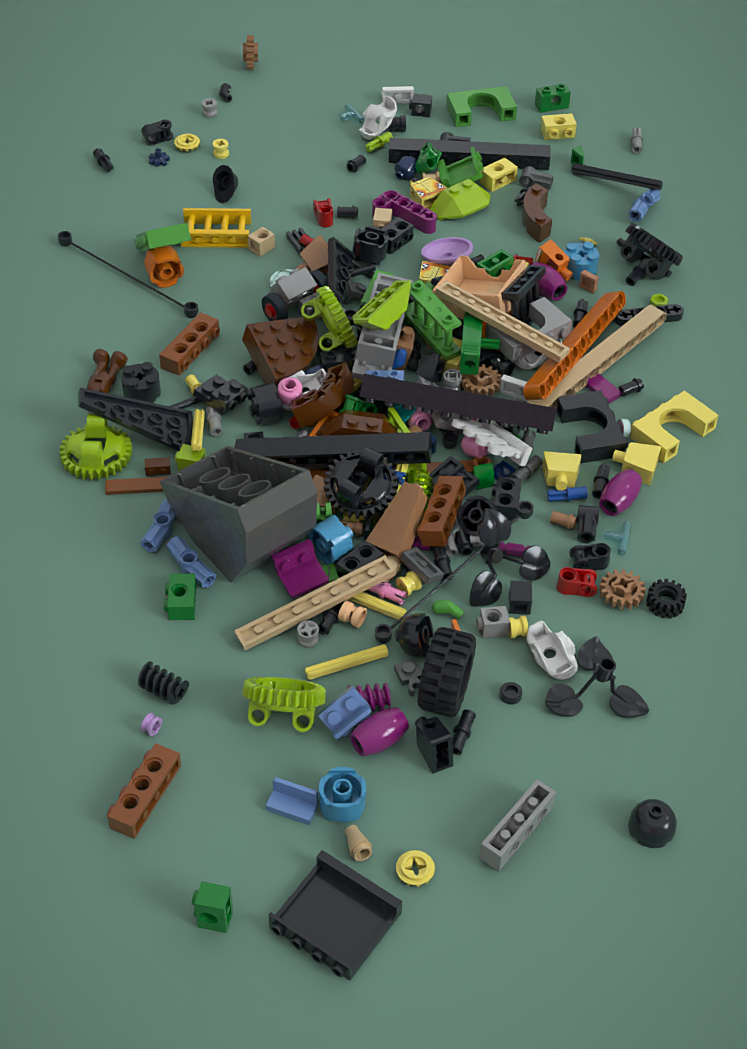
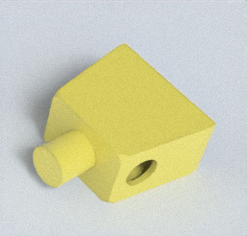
[612,442,661,485]
[542,451,581,491]

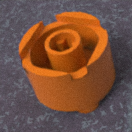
[144,246,184,288]

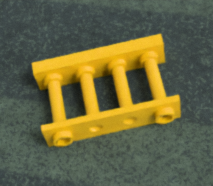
[181,208,251,248]

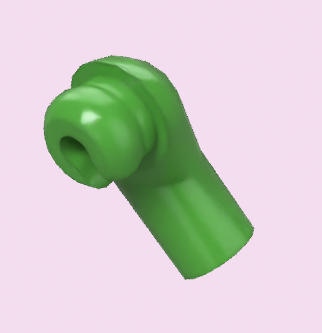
[432,599,464,619]

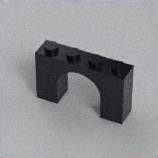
[556,390,628,464]

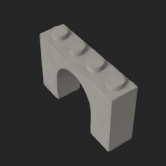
[485,297,572,362]

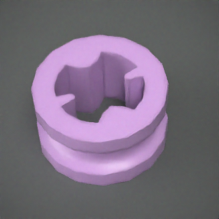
[141,713,162,736]

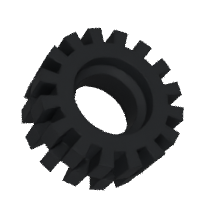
[646,579,687,619]

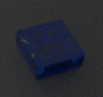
[493,460,517,480]

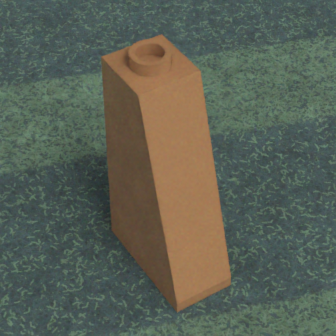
[366,481,428,565]

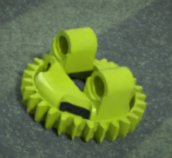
[301,286,358,351]
[59,413,132,481]
[242,676,326,732]

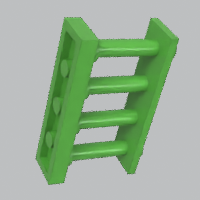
[405,280,462,362]

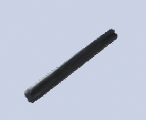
[571,163,663,190]

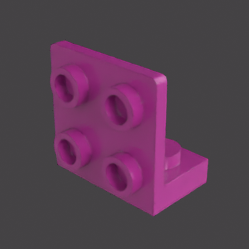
[271,539,329,599]

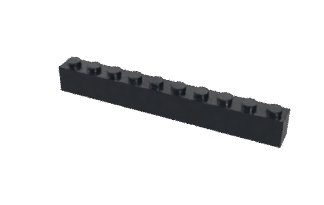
[389,138,551,170]
[360,373,557,435]
[234,432,433,468]

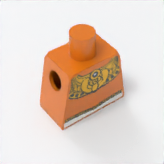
[534,239,573,281]

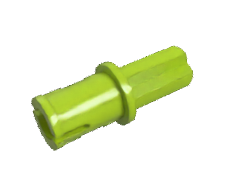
[365,131,393,152]

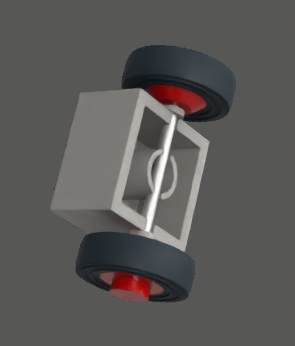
[261,267,328,321]

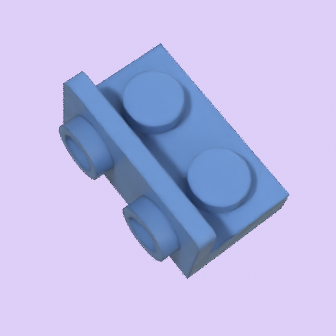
[318,685,371,740]

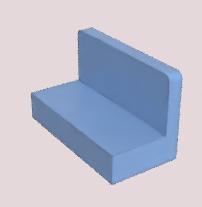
[266,777,318,825]

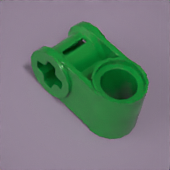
[415,142,442,175]
[340,394,378,413]

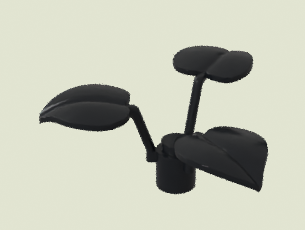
[469,508,551,607]
[545,636,649,718]

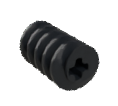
[138,661,189,705]

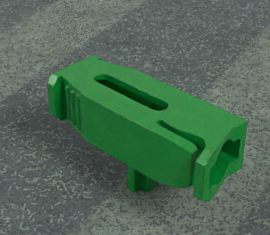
[459,311,500,375]

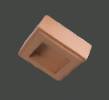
[579,270,599,293]

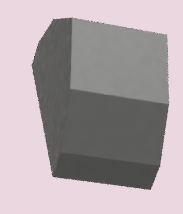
[160,446,317,582]

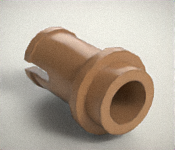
[550,511,577,530]
[339,520,364,536]

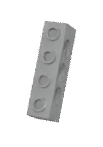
[479,779,556,872]

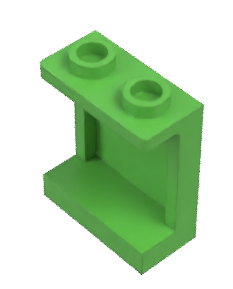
[437,147,484,188]

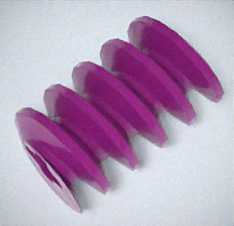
[347,683,391,712]

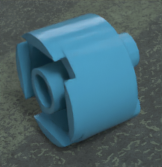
[564,242,599,281]
[307,515,353,564]
[319,767,366,822]

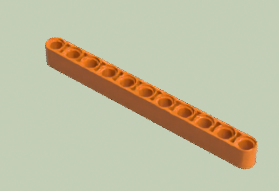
[523,291,626,400]

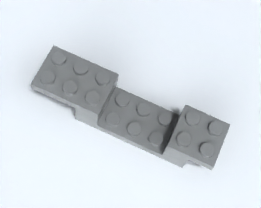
[352,273,413,380]

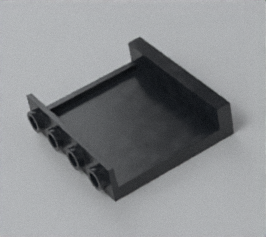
[269,850,402,981]

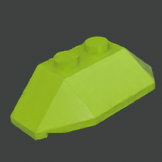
[429,179,491,221]
[352,280,411,331]

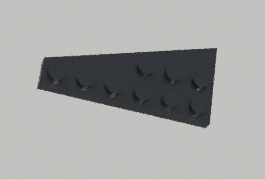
[78,388,193,451]

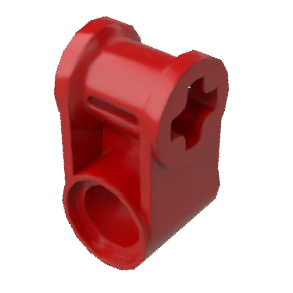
[313,198,333,227]
[556,567,597,597]

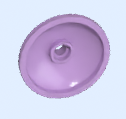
[421,237,473,266]

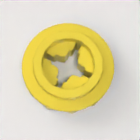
[174,134,200,152]
[396,850,435,887]

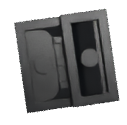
[422,456,480,497]

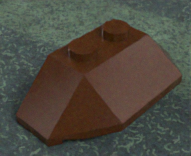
[322,409,399,436]

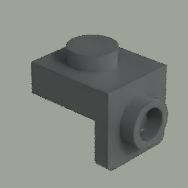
[342,281,367,305]

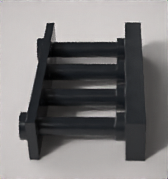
[501,265,546,326]

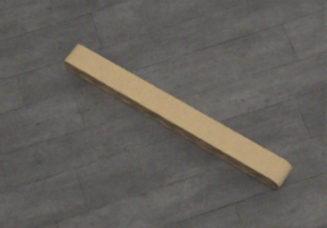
[527,305,666,408]

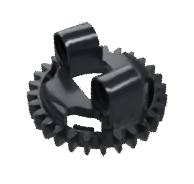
[620,223,683,280]
[323,446,398,520]

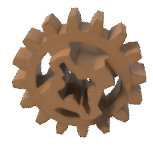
[243,35,258,69]
[461,364,501,396]
[599,569,646,610]

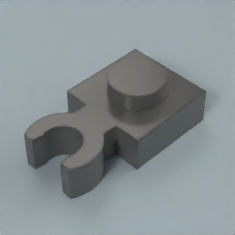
[394,658,422,697]

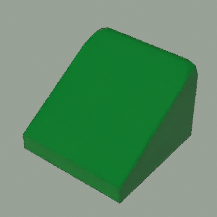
[571,145,584,165]
[472,463,495,490]

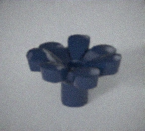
[149,148,170,166]

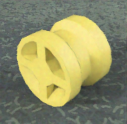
[212,139,229,159]
[396,571,422,597]
[508,616,529,639]

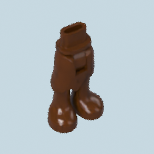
[86,349,128,393]

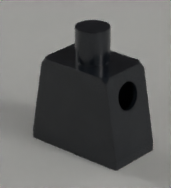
[415,716,453,774]

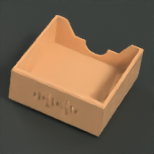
[432,256,526,319]

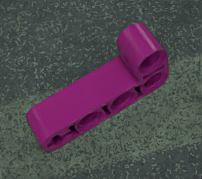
[372,190,437,234]

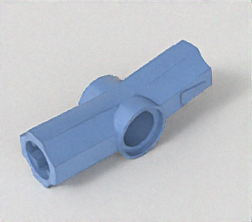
[628,189,661,222]
[140,498,177,553]
[167,536,216,588]

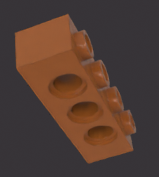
[159,312,220,376]
[417,476,466,547]
[107,743,181,839]

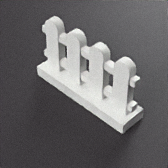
[451,418,533,466]

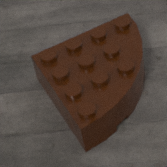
[242,317,319,389]

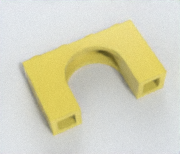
[630,390,719,463]

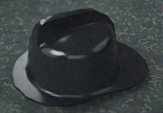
[212,165,239,203]

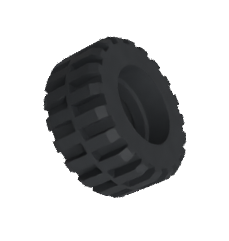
[417,627,476,717]

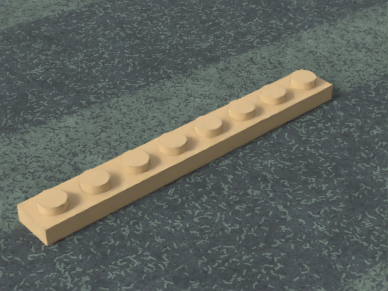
[435,280,570,363]
[234,555,396,651]

